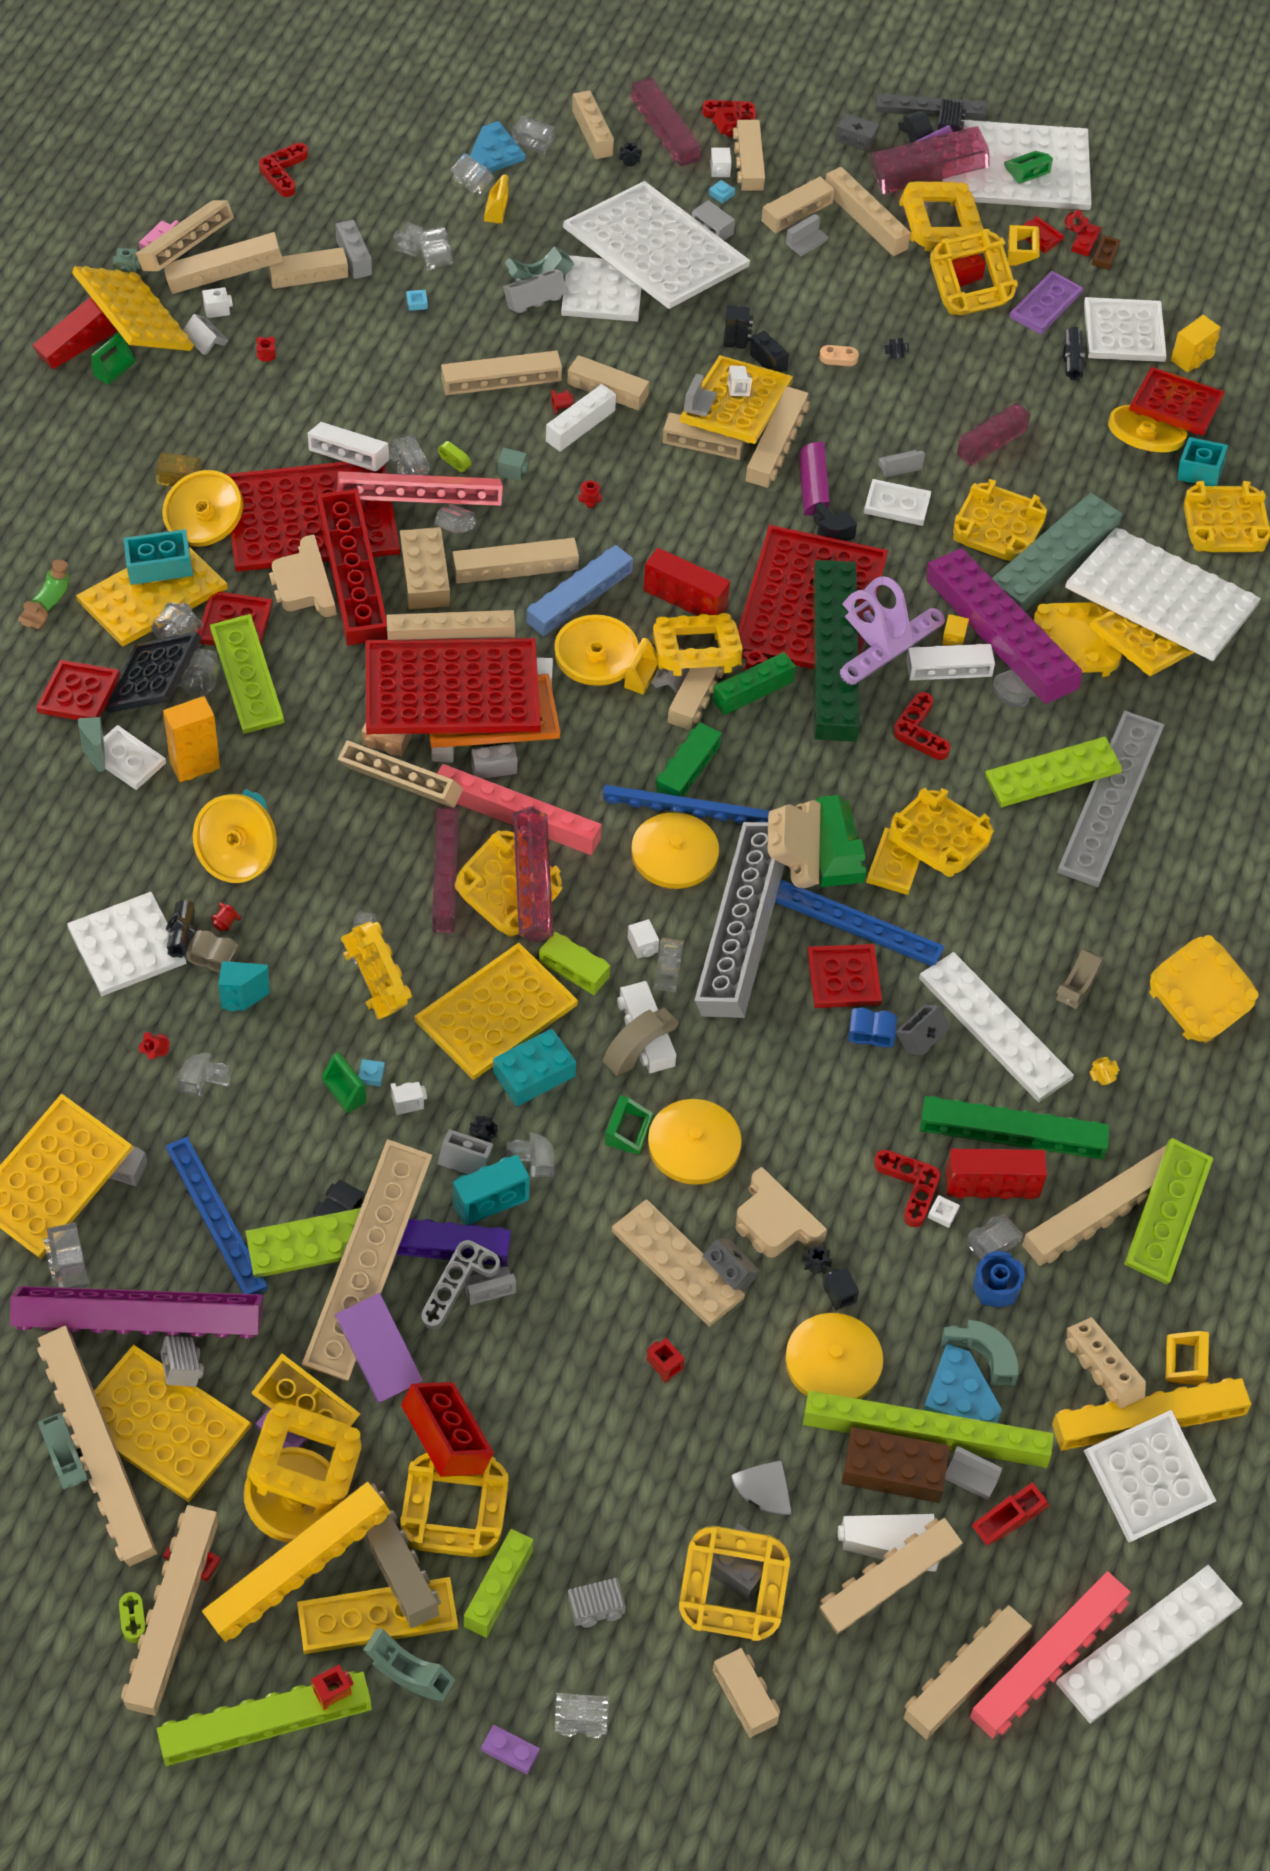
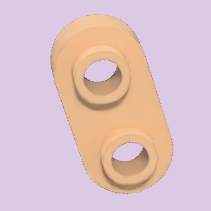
[819,345,859,366]

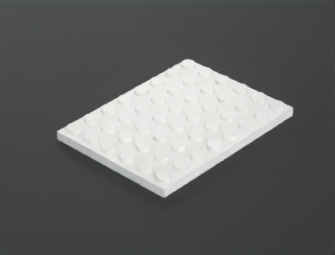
[942,120,1091,210]
[563,181,750,309]
[1065,527,1261,661]

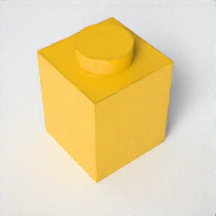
[941,614,969,646]

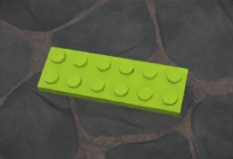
[210,614,285,734]
[985,736,1122,808]
[1124,1138,1213,1285]
[246,1208,361,1278]

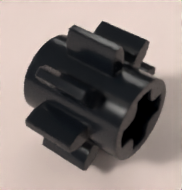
[619,143,642,166]
[884,338,909,359]
[469,1116,498,1143]
[802,1245,832,1276]

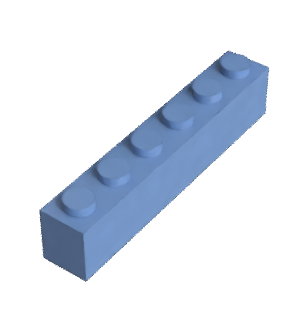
[526,545,633,637]

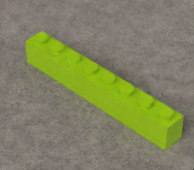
[157,1671,372,1767]

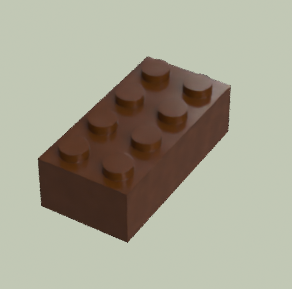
[841,1427,950,1503]

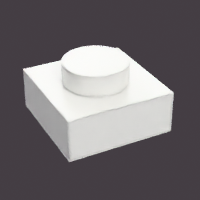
[928,1195,960,1228]

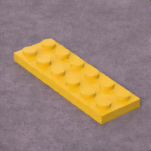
[297,1577,458,1654]

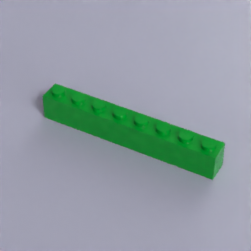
[919,1096,1109,1160]

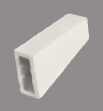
[838,1514,939,1571]

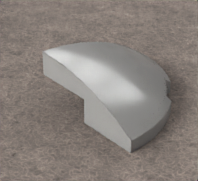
[731,1461,791,1515]

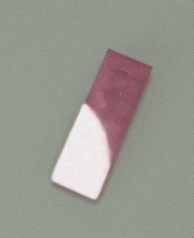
[871,126,990,194]

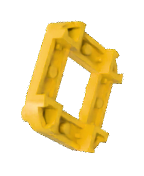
[899,182,983,252]
[930,229,1018,315]
[653,613,742,676]
[247,1402,361,1515]
[400,1453,508,1557]
[679,1526,790,1641]

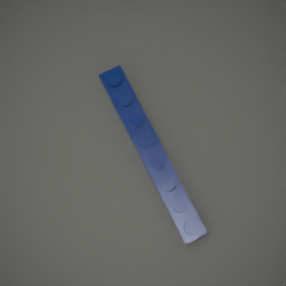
[603,785,770,824]
[775,879,944,966]
[166,1137,268,1294]

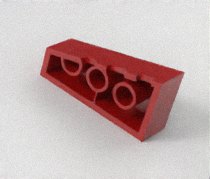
[33,297,118,369]

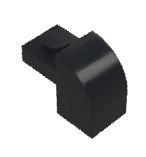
[898,111,933,145]
[813,502,857,541]

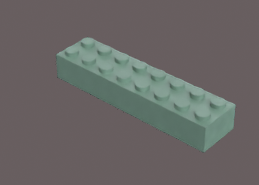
[992,492,1122,612]

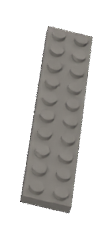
[1057,710,1165,887]

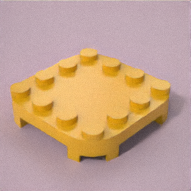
[953,479,1047,561]
[1184,481,1270,552]
[1033,602,1122,677]
[888,787,994,877]
[455,830,563,937]
[341,921,412,1020]
[1149,935,1259,1043]

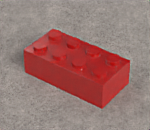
[643,547,730,616]
[945,1149,1047,1199]
[401,1382,494,1477]

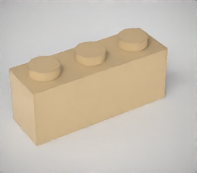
[712,1648,780,1738]

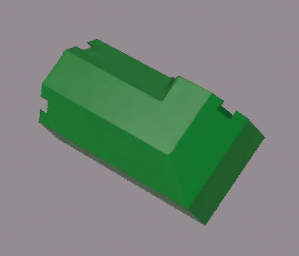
[816,795,866,887]

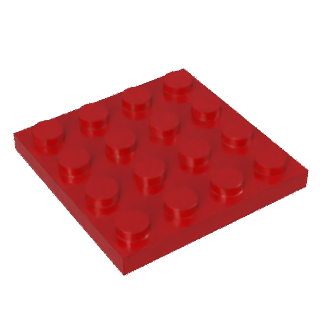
[1129,367,1225,436]

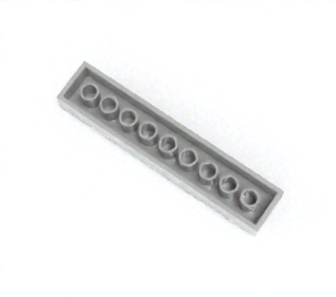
[694,822,784,1018]

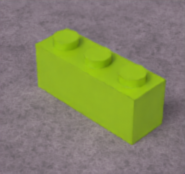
[539,932,610,995]

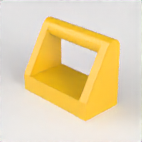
[484,175,509,224]
[1008,225,1040,266]
[624,638,659,695]
[1165,1331,1209,1386]

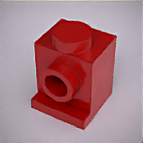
[712,107,740,137]
[646,1338,685,1383]
[311,1665,354,1711]

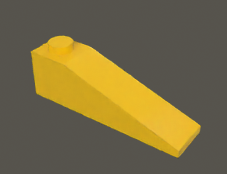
[251,1354,360,1427]

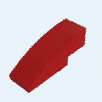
[971,1482,1050,1546]

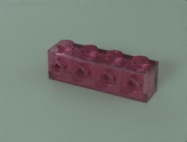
[957,402,1031,466]

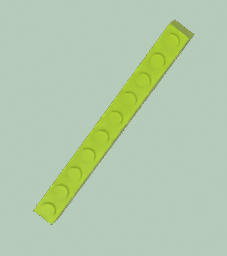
[803,1390,1054,1468]

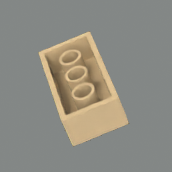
[400,527,450,610]

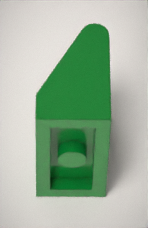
[1004,150,1053,184]
[91,333,135,385]
[322,1052,366,1114]
[604,1095,654,1155]

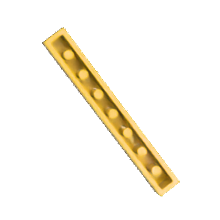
[1052,1378,1252,1451]
[202,1482,391,1642]

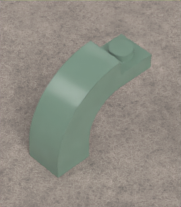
[505,247,575,281]
[941,1320,1018,1386]
[38,1413,87,1489]
[364,1628,456,1702]

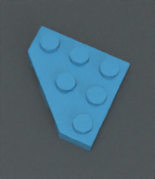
[468,121,526,178]
[924,1344,1002,1423]

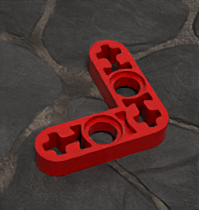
[702,100,756,120]
[259,143,308,197]
[893,692,951,760]
[874,1150,940,1227]

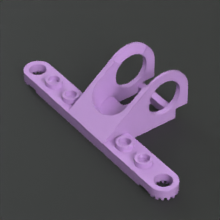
[840,576,945,685]

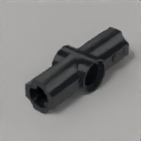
[1063,327,1085,380]
[166,900,196,958]

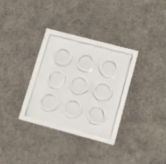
[561,256,641,322]
[1084,297,1166,362]
[67,892,186,997]
[1084,1410,1216,1543]

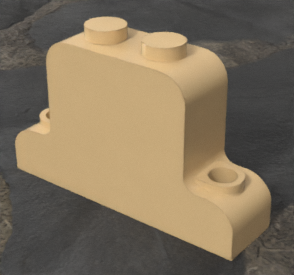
[269,534,337,617]
[768,800,821,889]
[736,1167,827,1258]

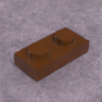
[1092,235,1121,270]

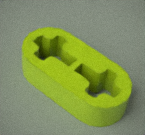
[438,441,472,472]
[119,1592,146,1643]

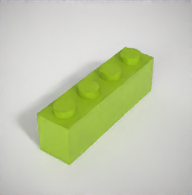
[464,1529,534,1638]

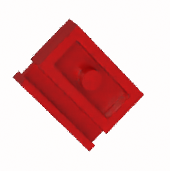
[1022,216,1064,253]

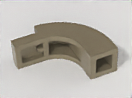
[1056,948,1105,1009]
[602,1007,679,1077]

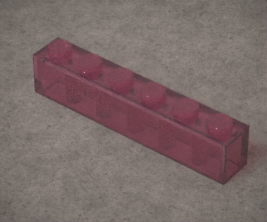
[630,77,701,167]
[513,806,554,943]
[432,808,459,932]

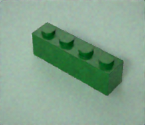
[712,652,796,716]
[655,722,722,797]

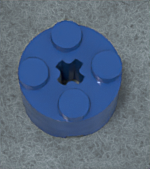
[973,1251,1025,1307]

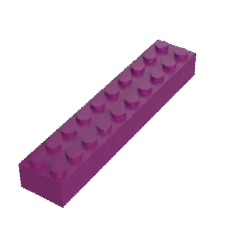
[927,548,1082,704]
[10,1286,264,1338]

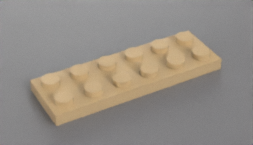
[611,1199,745,1327]

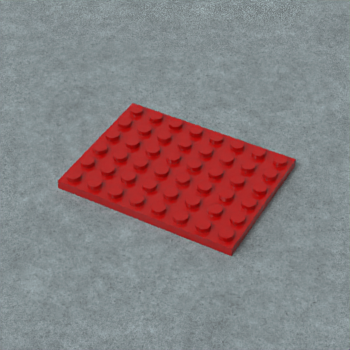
[226,462,400,572]
[738,525,888,669]
[366,638,541,735]

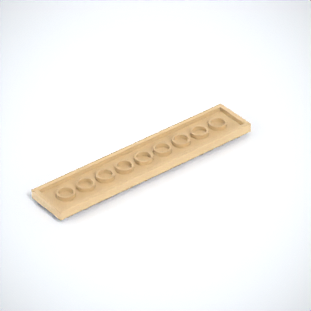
[302,1139,432,1382]

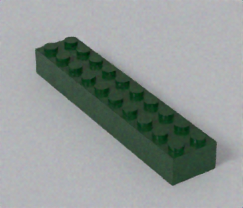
[812,560,860,742]

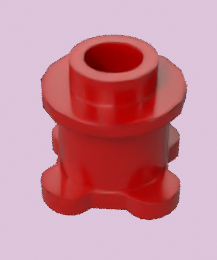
[1064,210,1089,233]
[256,336,276,362]
[551,390,574,414]
[578,480,602,508]
[743,648,767,671]
[211,902,242,932]
[139,1032,170,1059]

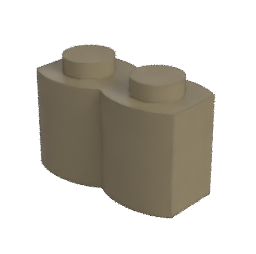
[186,930,239,973]

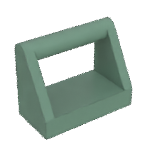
[78,717,105,772]

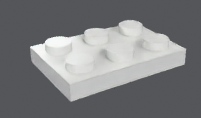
[864,479,931,526]
[104,725,166,790]

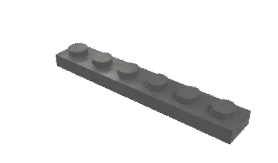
[876,94,986,120]

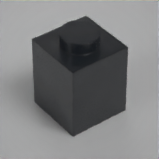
[823,1268,859,1310]

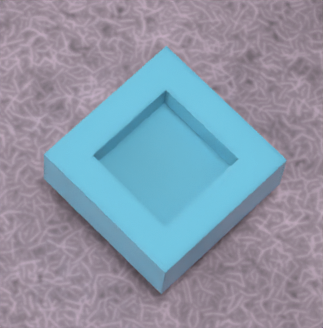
[709,180,735,204]
[406,290,428,311]
[358,1059,385,1086]

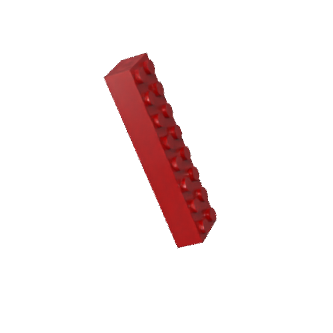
[317,489,388,646]

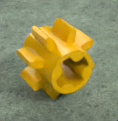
[1089,1057,1120,1085]

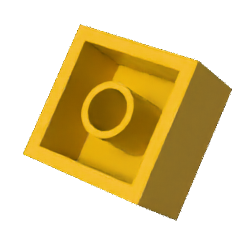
[1171,315,1221,373]

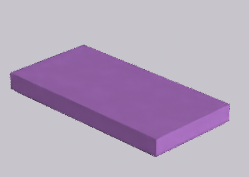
[1009,271,1083,335]
[335,1293,423,1404]

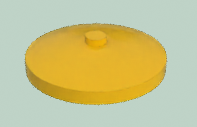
[1108,405,1187,452]
[162,470,243,547]
[554,615,639,686]
[193,794,277,883]
[631,812,719,889]
[648,1099,741,1184]
[785,1313,883,1399]
[244,1447,330,1543]

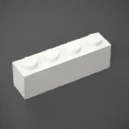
[546,384,616,451]
[307,422,389,471]
[906,644,995,681]
[617,981,676,1074]

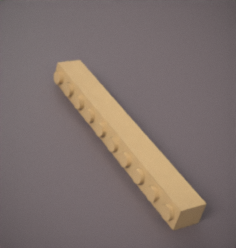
[37,1326,158,1567]

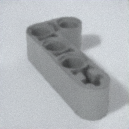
[422,1240,500,1330]

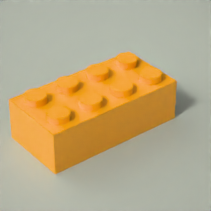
[163,696,220,782]

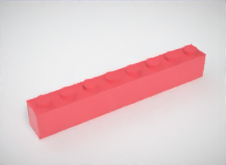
[337,472,503,506]
[437,764,602,855]
[970,1571,1131,1739]

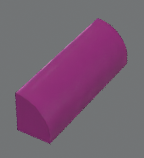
[799,442,829,515]

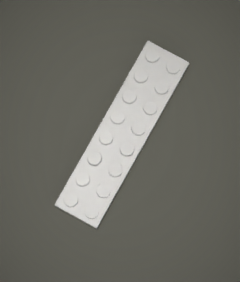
[919,952,1074,1103]
[1056,1565,1243,1724]

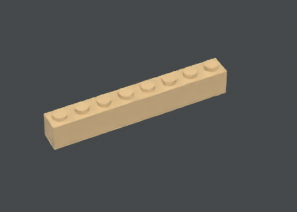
[1022,1145,1167,1266]
[121,1505,219,1716]

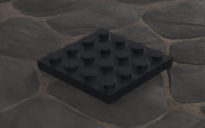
[104,632,202,713]

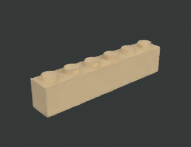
[826,167,911,256]
[136,200,234,271]
[164,232,283,294]
[441,351,562,395]
[746,386,810,488]
[453,538,579,584]
[387,610,515,640]
[338,740,463,808]
[819,1518,963,1635]
[903,1605,1032,1740]

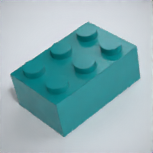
[123,529,193,585]
[493,1029,576,1107]
[453,1155,530,1226]

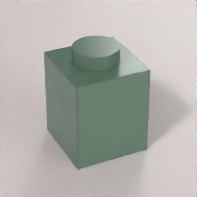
[497,448,529,481]

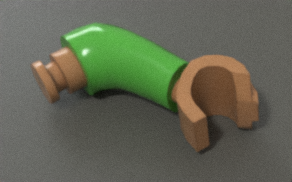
[18,560,70,629]

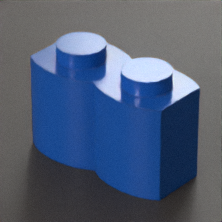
[848,1008,897,1047]

